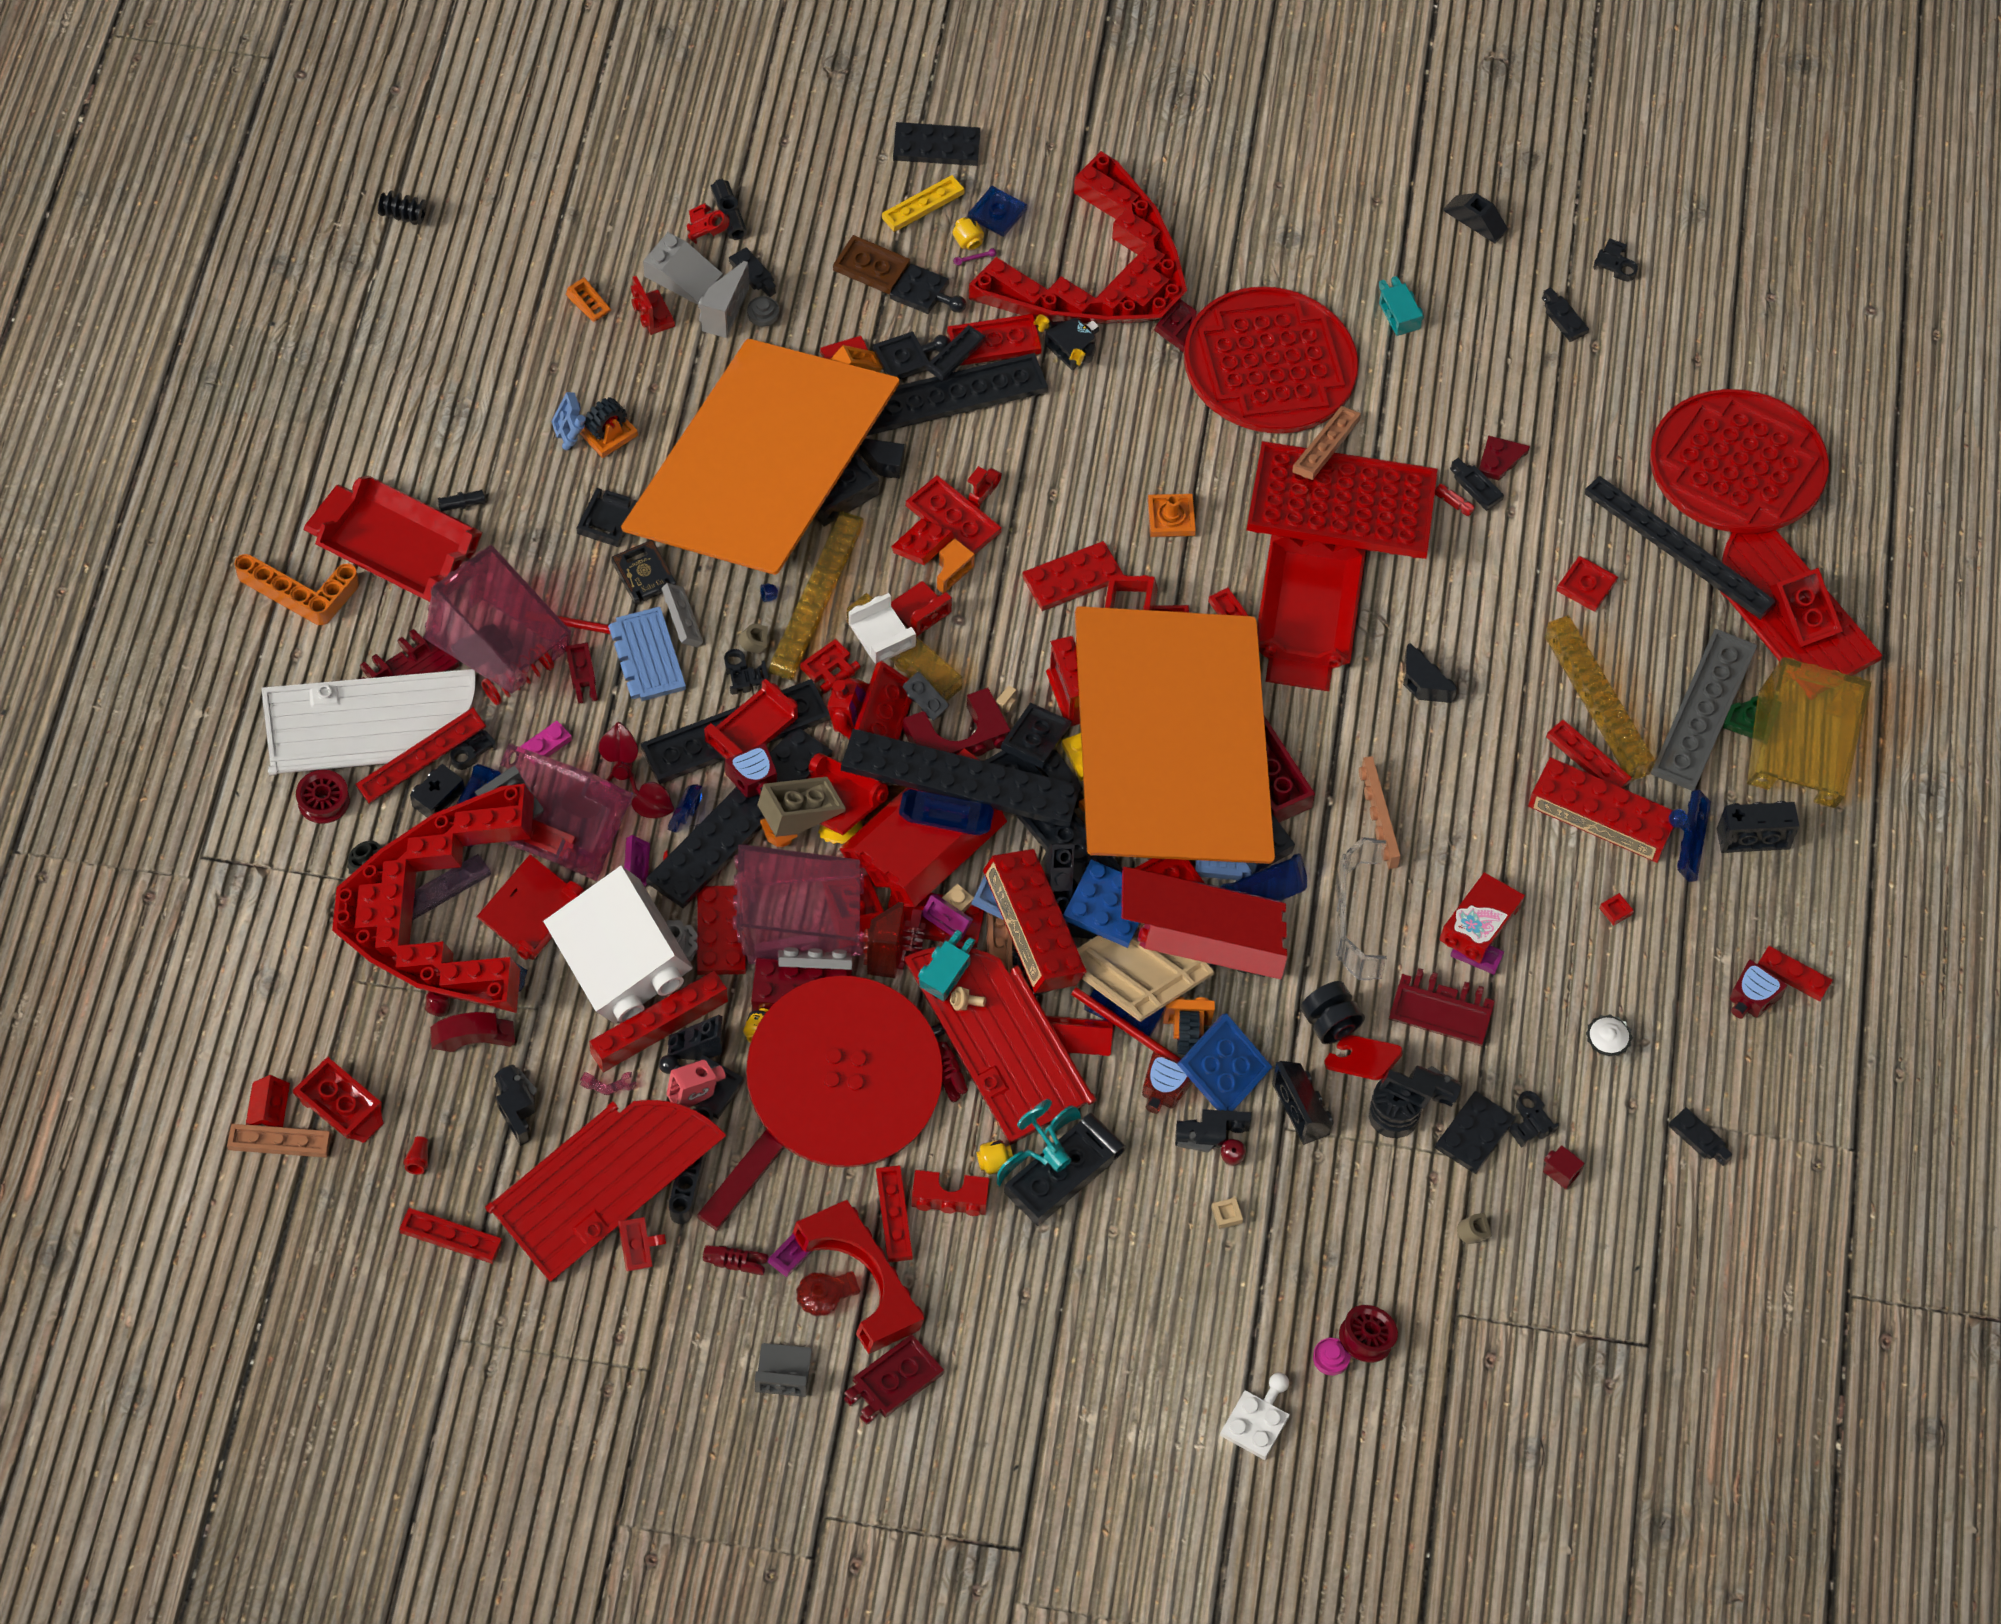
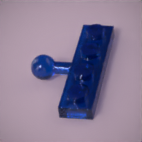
[1669,790,1711,882]

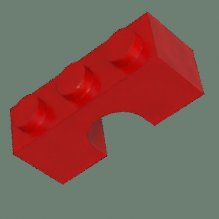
[912,1170,989,1216]

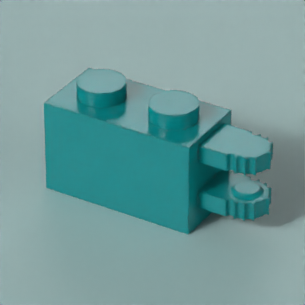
[1379,276,1424,336]
[918,930,975,1002]

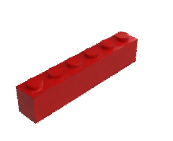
[589,971,728,1072]

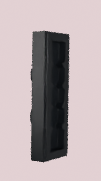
[926,325,986,381]

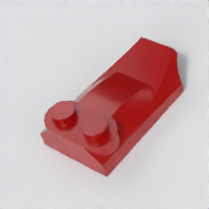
[293,1056,384,1143]

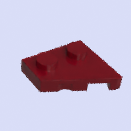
[1154,299,1197,353]
[1479,435,1530,481]

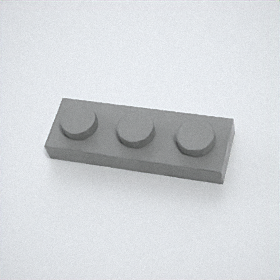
[661,583,703,647]
[778,947,852,970]

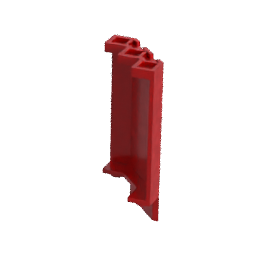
[303,475,483,602]
[1257,535,1366,692]
[839,748,1007,907]
[1121,866,1287,980]

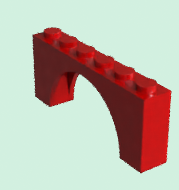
[792,1200,924,1354]

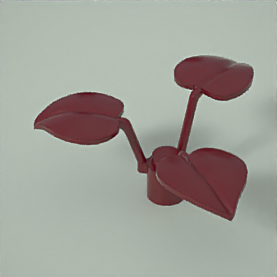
[562,721,674,818]

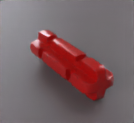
[1435,483,1475,516]

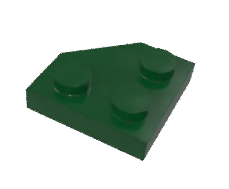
[1723,695,1781,744]

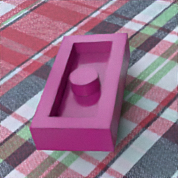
[520,721,572,766]

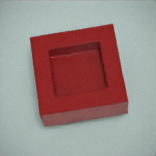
[1599,893,1634,926]

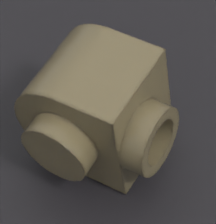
[739,624,770,654]
[1457,1213,1492,1244]

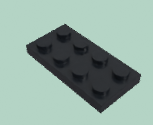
[893,122,981,166]

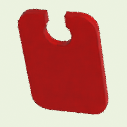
[1324,1035,1403,1080]

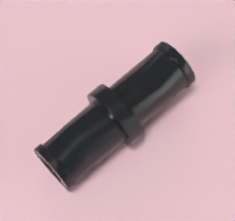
[438,489,485,512]

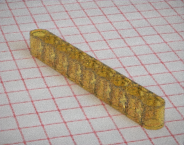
[769,511,864,680]

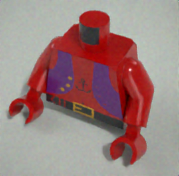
[827,678,869,739]

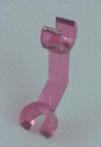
[580,1072,636,1095]

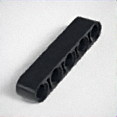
[669,1105,714,1224]

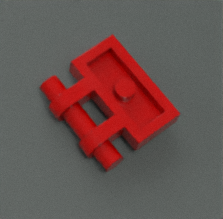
[800,639,861,694]

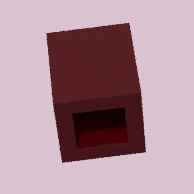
[1543,1145,1585,1190]

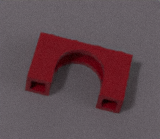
[903,687,1011,757]

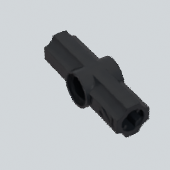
[711,179,747,240]

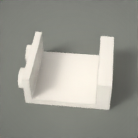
[849,593,916,665]

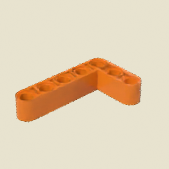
[234,554,359,625]

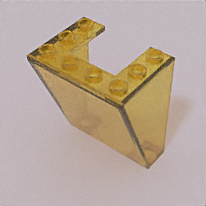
[1747,657,1872,808]

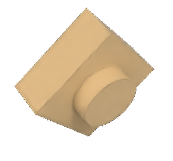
[996,685,1017,716]
[942,884,974,913]
[1211,1197,1243,1229]

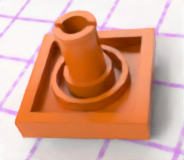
[1147,494,1196,537]

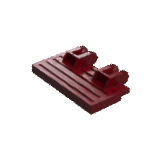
[360,629,459,679]
[1389,968,1495,1047]

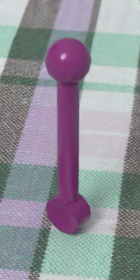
[953,248,997,266]

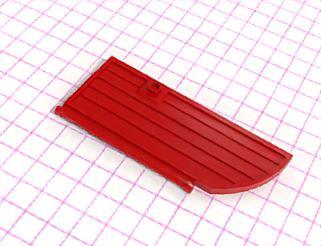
[1720,530,1883,700]
[904,946,1097,1145]
[485,1100,726,1282]

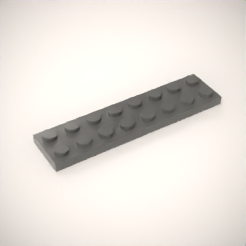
[1651,629,1758,791]

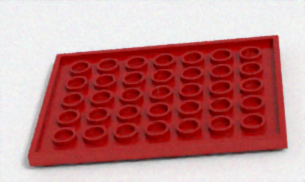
[1246,441,1438,559]

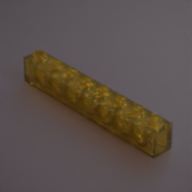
[1545,615,1655,782]

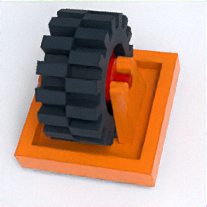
[579,397,638,458]
[1163,997,1215,1055]

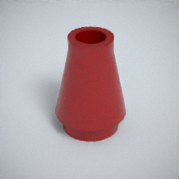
[403,1136,429,1175]

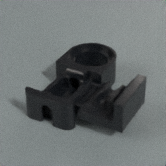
[1593,238,1638,282]
[724,649,768,695]
[450,730,496,770]
[1509,1091,1559,1148]

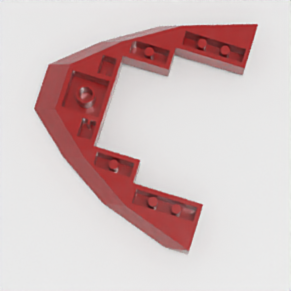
[969,151,1187,324]
[332,784,534,1013]

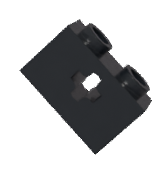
[410,764,465,818]

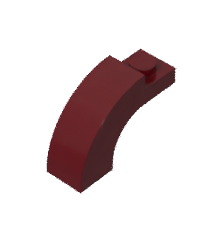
[430,1012,515,1052]

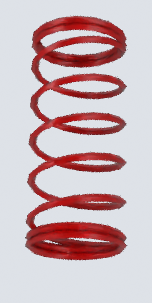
[481,644,554,705]

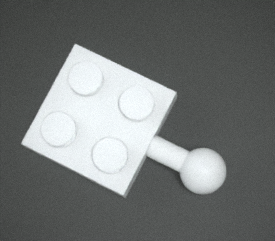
[1220,1373,1290,1460]

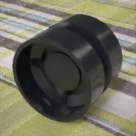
[1300,981,1365,1044]

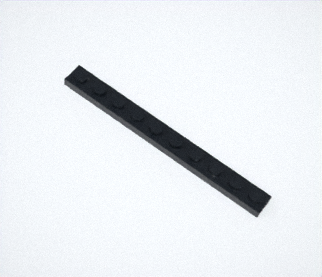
[1584,475,1776,620]

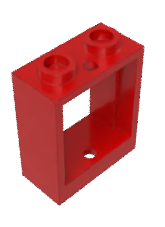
[1105,575,1158,611]

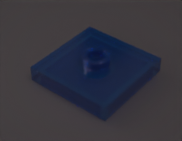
[968,186,1027,237]

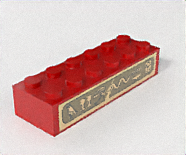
[1528,757,1680,863]
[983,849,1087,993]

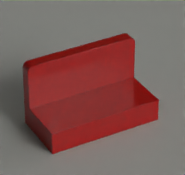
[246,1075,290,1128]

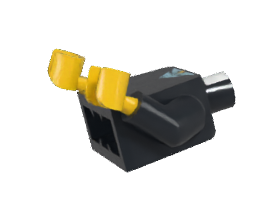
[1034,314,1099,371]

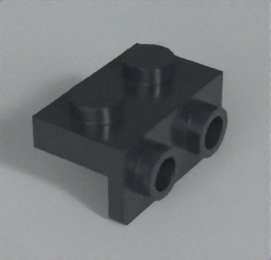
[902,671,949,721]

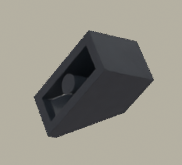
[860,438,905,479]

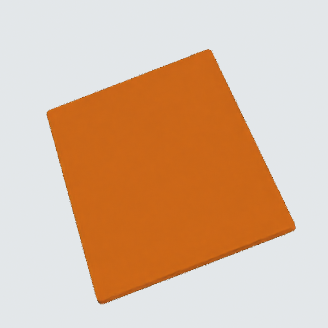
[621,339,900,575]
[1075,606,1275,864]

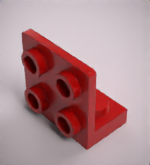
[630,275,675,335]
[891,581,952,637]

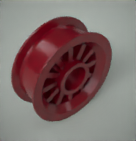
[296,770,350,824]
[1339,1305,1398,1363]

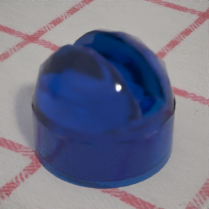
[760,583,778,602]

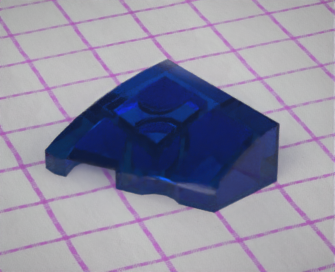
[667,784,702,833]

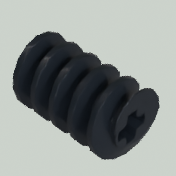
[378,190,426,225]

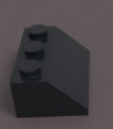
[1272,1061,1333,1145]

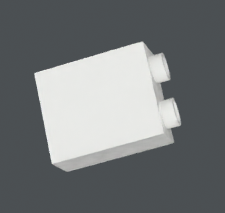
[543,866,693,1024]

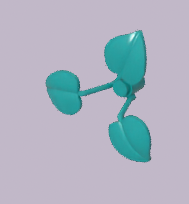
[997,1099,1081,1187]

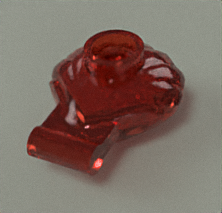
[796,1271,861,1316]

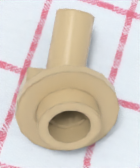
[950,987,986,1011]

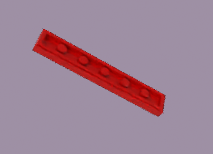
[355,707,486,804]

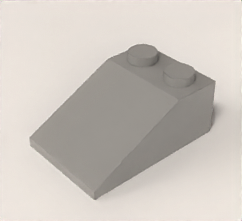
[643,232,723,305]
[698,261,749,338]

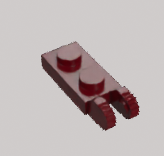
[565,642,597,704]

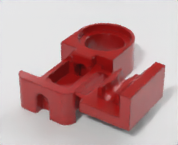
[687,203,730,244]
[967,466,1002,509]

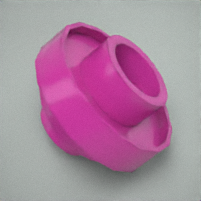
[1313,1338,1351,1376]

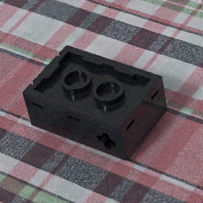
[815,453,879,527]
[1716,801,1800,853]

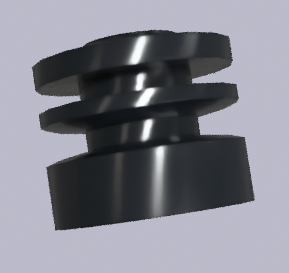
[1368,1075,1422,1139]

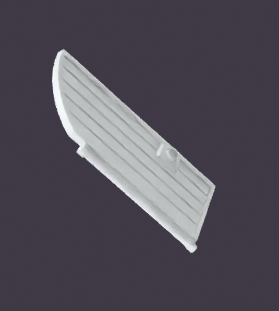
[262,669,475,776]

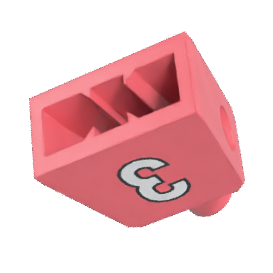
[666,1060,726,1108]

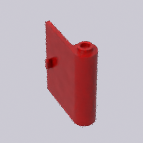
[807,753,888,835]
[477,854,585,960]

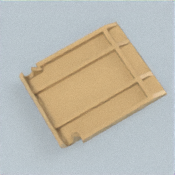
[1077,923,1214,1022]

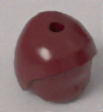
[424,991,450,1017]
[1221,1139,1246,1166]

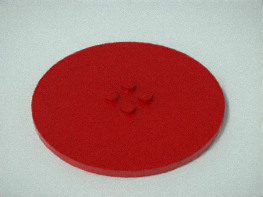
[1184,287,1358,434]
[1650,389,1829,533]
[746,976,942,1168]

